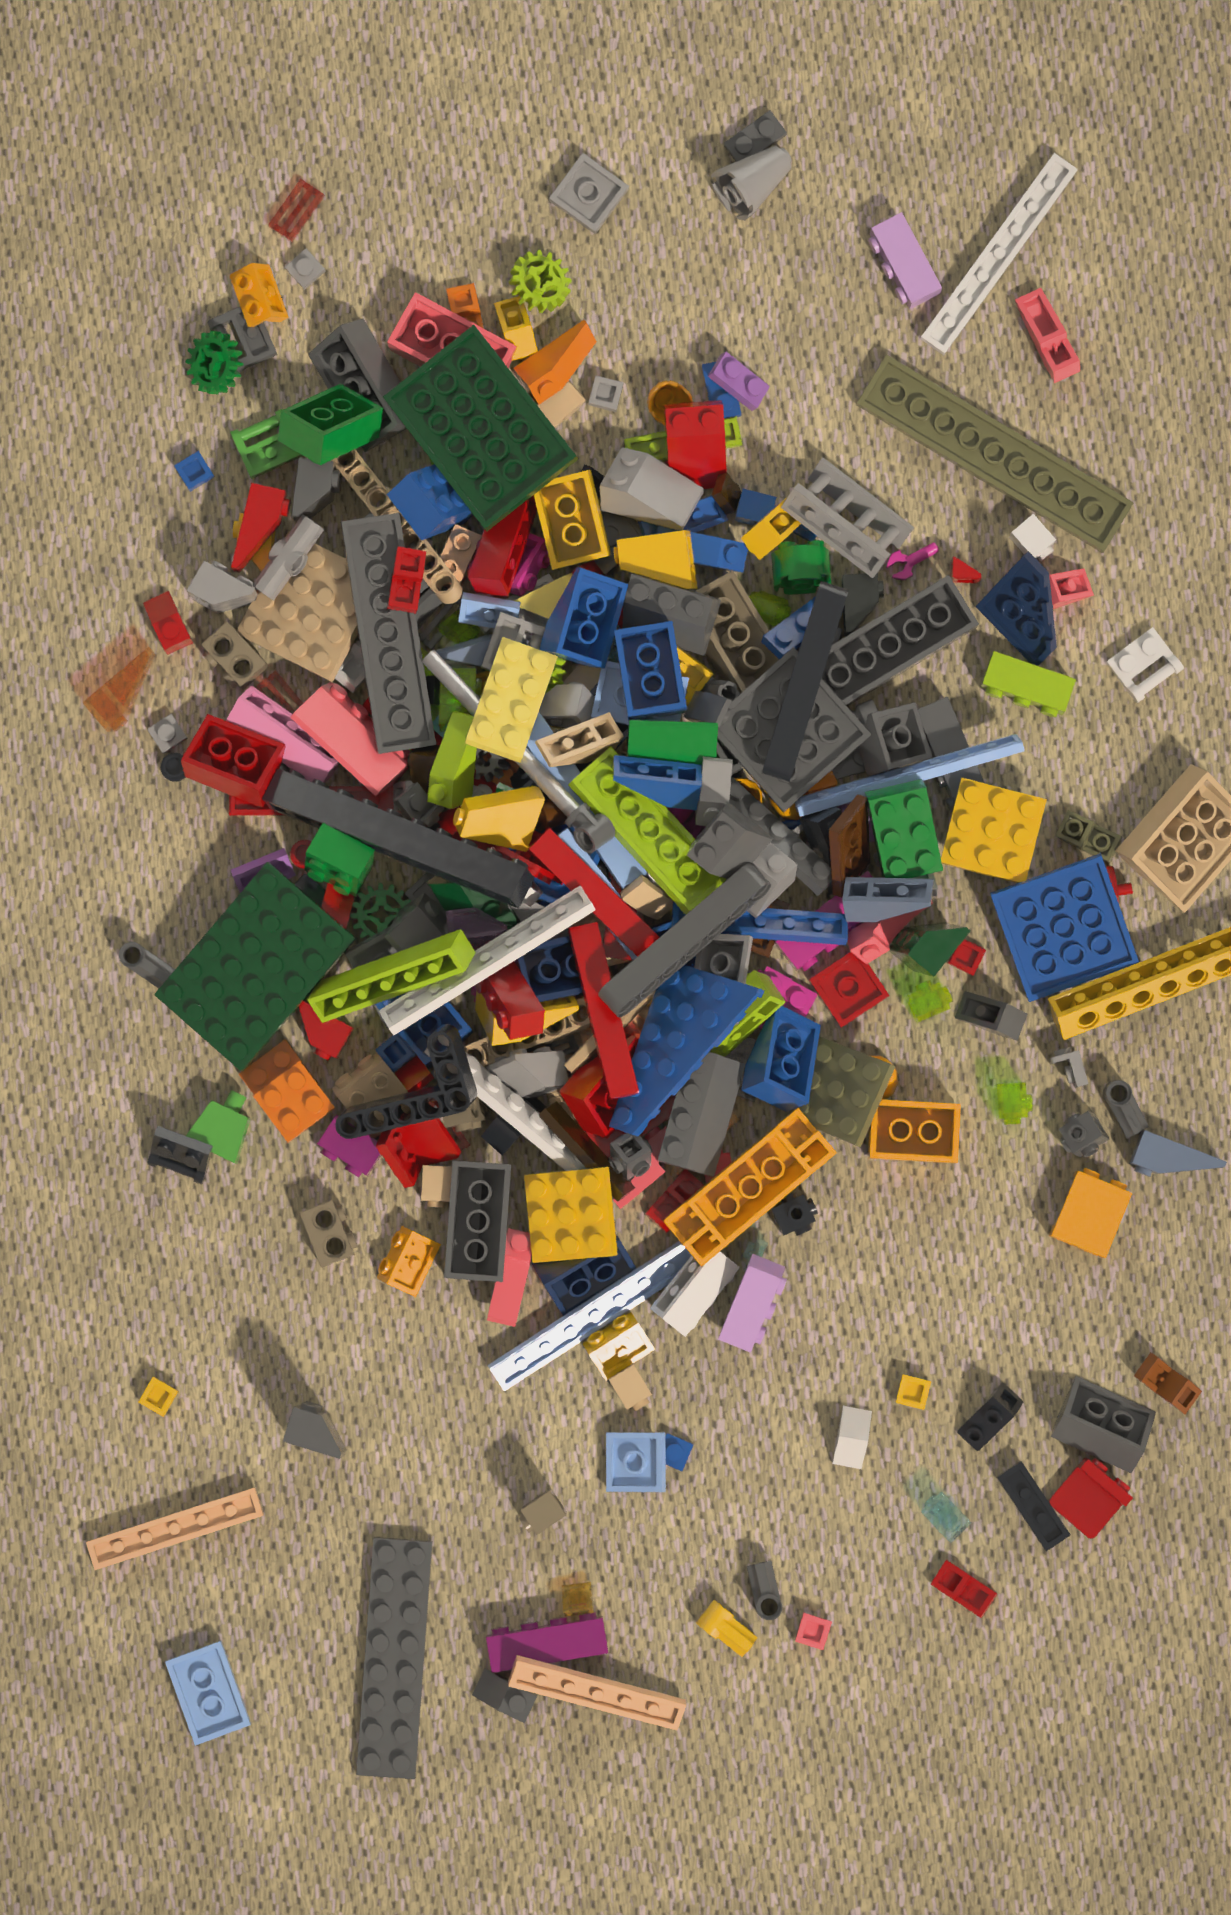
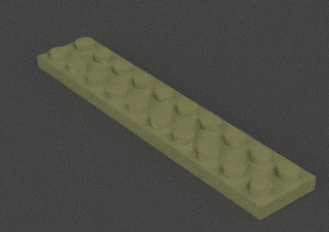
[856,354,1134,553]

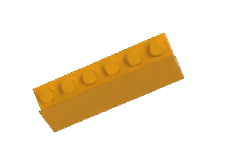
[662,1108,837,1267]

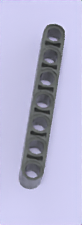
[598,863,771,1018]

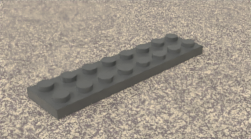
[340,513,436,754]
[356,1537,433,1779]

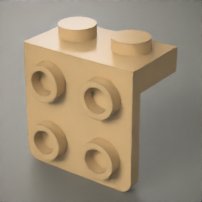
[332,1053,411,1138]

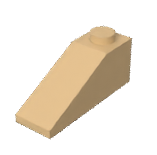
[535,712,624,767]

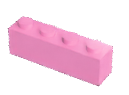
[226,685,339,783]

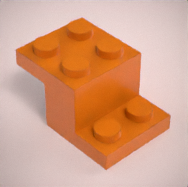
[239,1039,335,1143]

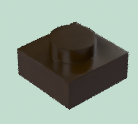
[712,472,742,515]

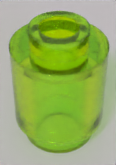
[749,591,791,626]

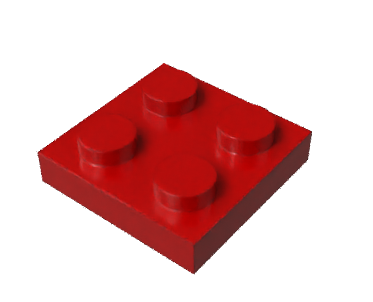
[809,952,890,1028]

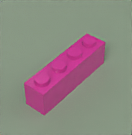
[775,871,873,971]

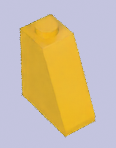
[614,530,698,590]
[453,786,545,852]

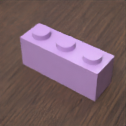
[868,212,942,309]
[718,1254,787,1353]

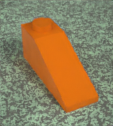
[513,320,597,405]

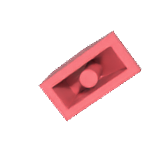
[1049,568,1094,609]

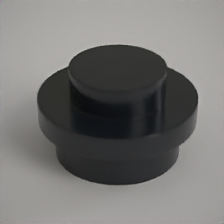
[160,753,186,782]

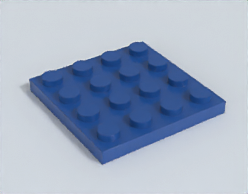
[990,853,1139,1002]

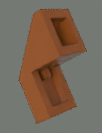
[1134,1352,1202,1415]

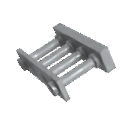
[781,458,914,578]

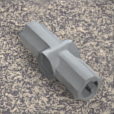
[253,514,324,601]

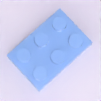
[591,661,689,726]
[165,1640,251,1746]

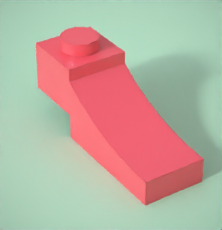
[847,900,933,964]
[613,1126,667,1209]
[487,1228,532,1327]

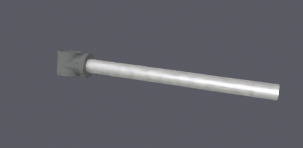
[422,650,615,853]

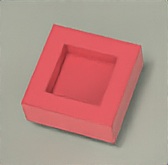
[795,1612,832,1650]

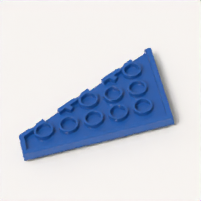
[609,965,764,1136]

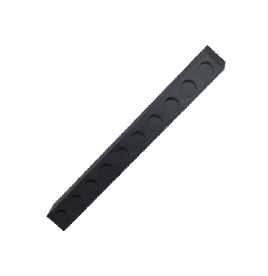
[262,769,534,909]

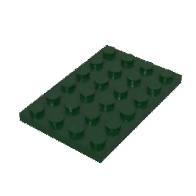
[383,325,579,531]
[154,862,357,1072]

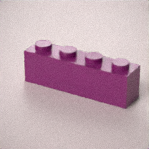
[486,1612,608,1673]

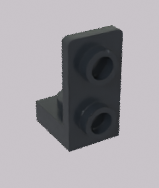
[957,1382,1024,1451]

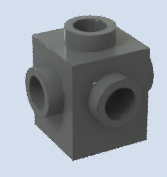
[1059,1111,1110,1157]
[609,1133,653,1181]

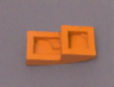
[446,283,484,329]

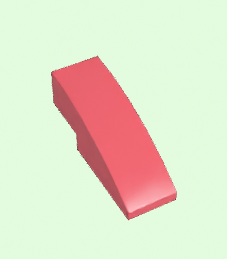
[1015,288,1080,383]

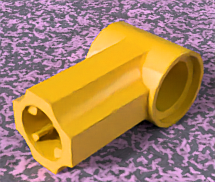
[696,1600,758,1657]

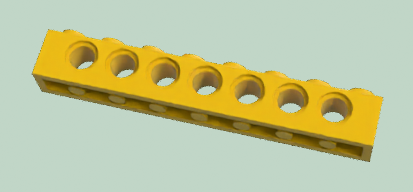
[1048,927,1231,1040]

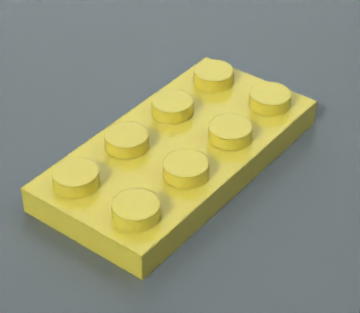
[465,637,558,763]

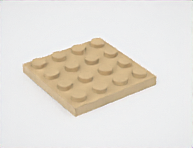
[236,531,358,683]

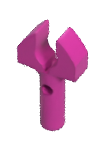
[886,542,939,581]

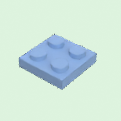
[606,1432,666,1492]

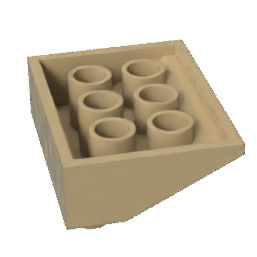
[1115,764,1231,913]

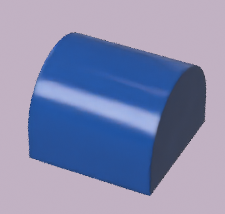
[375,1033,416,1072]

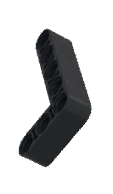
[335,1024,477,1139]

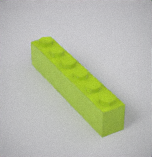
[307,929,476,1023]

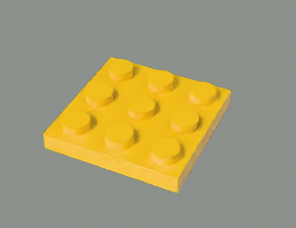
[941,778,1047,883]
[524,1167,618,1263]

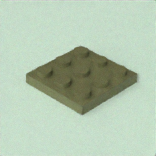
[785,1036,895,1148]

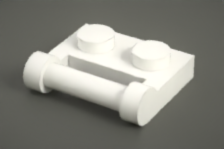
[1106,627,1184,703]

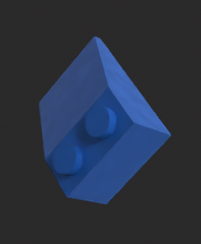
[539,567,629,669]
[375,992,474,1069]
[742,1006,821,1112]

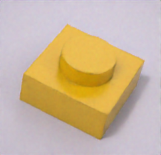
[895,1374,931,1410]
[138,1376,179,1417]

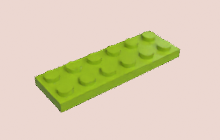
[568,747,727,915]

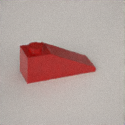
[231,483,291,573]

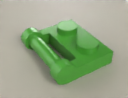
[230,409,303,479]

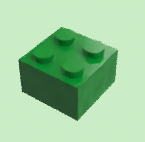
[304,823,375,897]

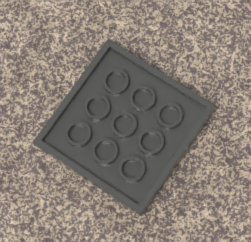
[717,647,872,813]

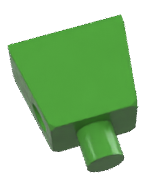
[186,1090,250,1164]

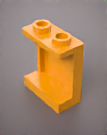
[1049,1168,1132,1258]

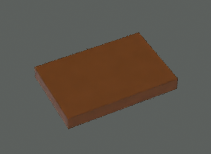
[829,794,870,898]

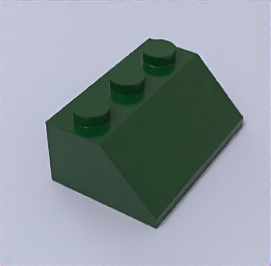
[427,876,521,945]
[889,923,971,977]

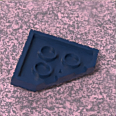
[975,551,1057,666]

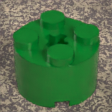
[771,540,831,595]

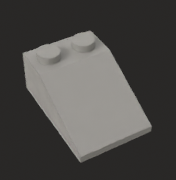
[600,447,703,531]

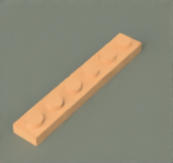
[86,1487,264,1570]
[508,1655,686,1730]

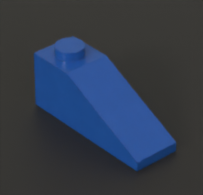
[656,526,748,572]
[613,755,702,810]

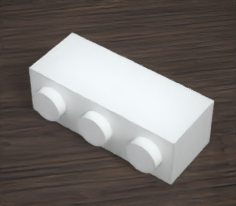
[650,1252,740,1337]

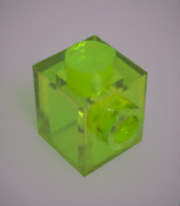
[905,980,953,1024]
[994,1082,1033,1125]

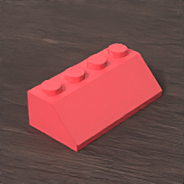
[387,292,517,368]
[290,682,411,796]

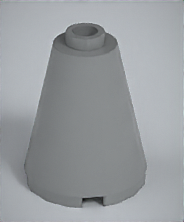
[711,146,792,221]

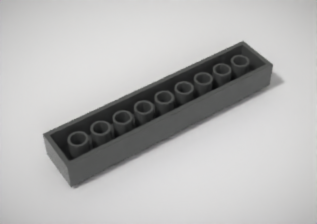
[716,575,979,776]

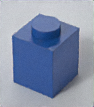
[735,488,777,526]

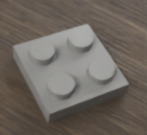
[549,153,629,234]

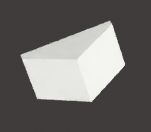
[832,1406,872,1469]

